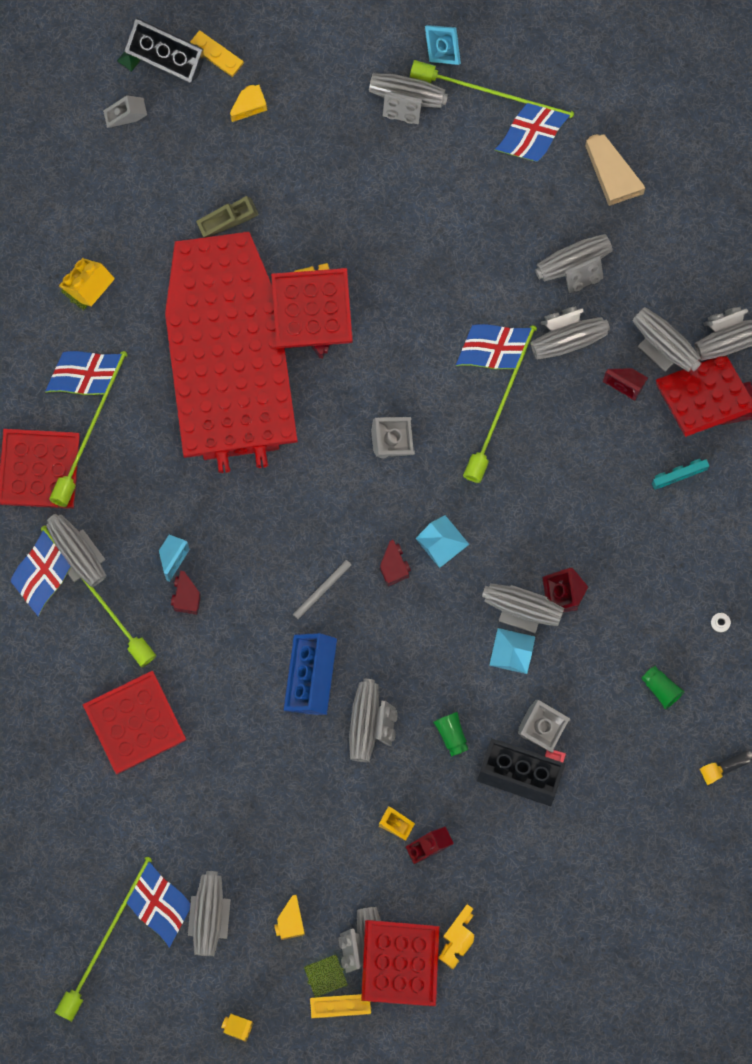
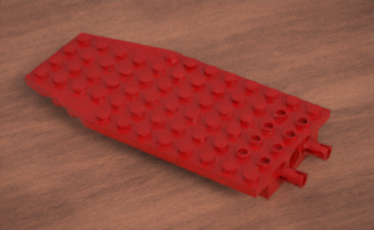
[165,232,298,473]

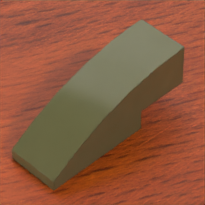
[196,196,259,238]

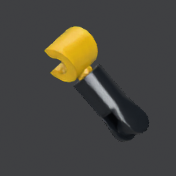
[700,751,752,785]

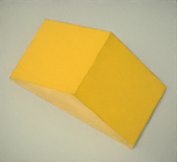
[379,806,415,841]

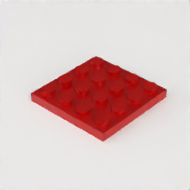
[271,268,353,348]
[656,355,752,437]
[0,429,80,509]
[83,671,187,775]
[361,920,439,1006]

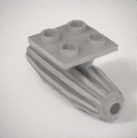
[369,73,448,124]
[535,234,613,293]
[531,306,610,360]
[632,307,701,372]
[694,307,752,361]
[46,514,106,587]
[482,583,564,634]
[349,679,398,762]
[188,871,231,956]
[338,907,381,973]

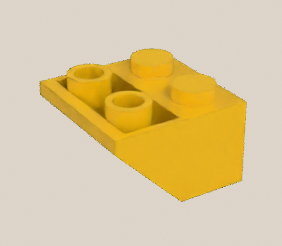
[59,258,115,306]

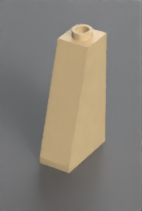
[585,134,645,206]

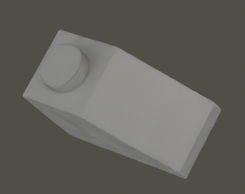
[103,96,147,128]

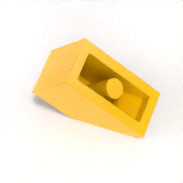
[230,85,267,122]
[274,895,305,940]
[221,1014,253,1042]

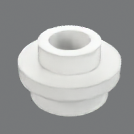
[711,613,731,632]

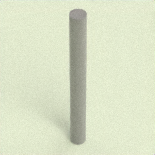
[293,560,351,619]

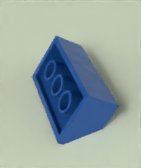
[284,633,337,715]

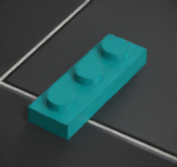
[652,459,709,490]

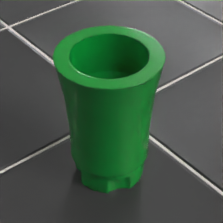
[641,666,685,710]
[433,712,469,757]

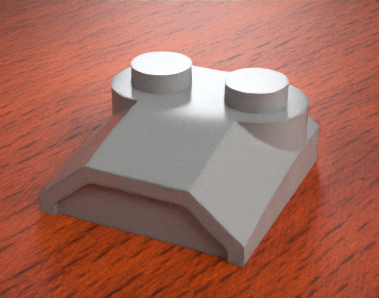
[371,417,415,458]
[518,700,570,753]

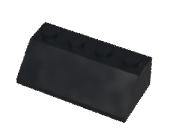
[124,18,204,83]
[477,738,566,807]

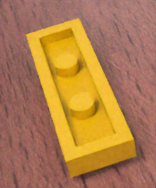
[190,30,244,77]
[310,994,371,1018]

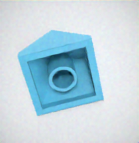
[425,25,461,65]
[416,515,469,568]
[159,535,190,582]
[489,628,535,674]

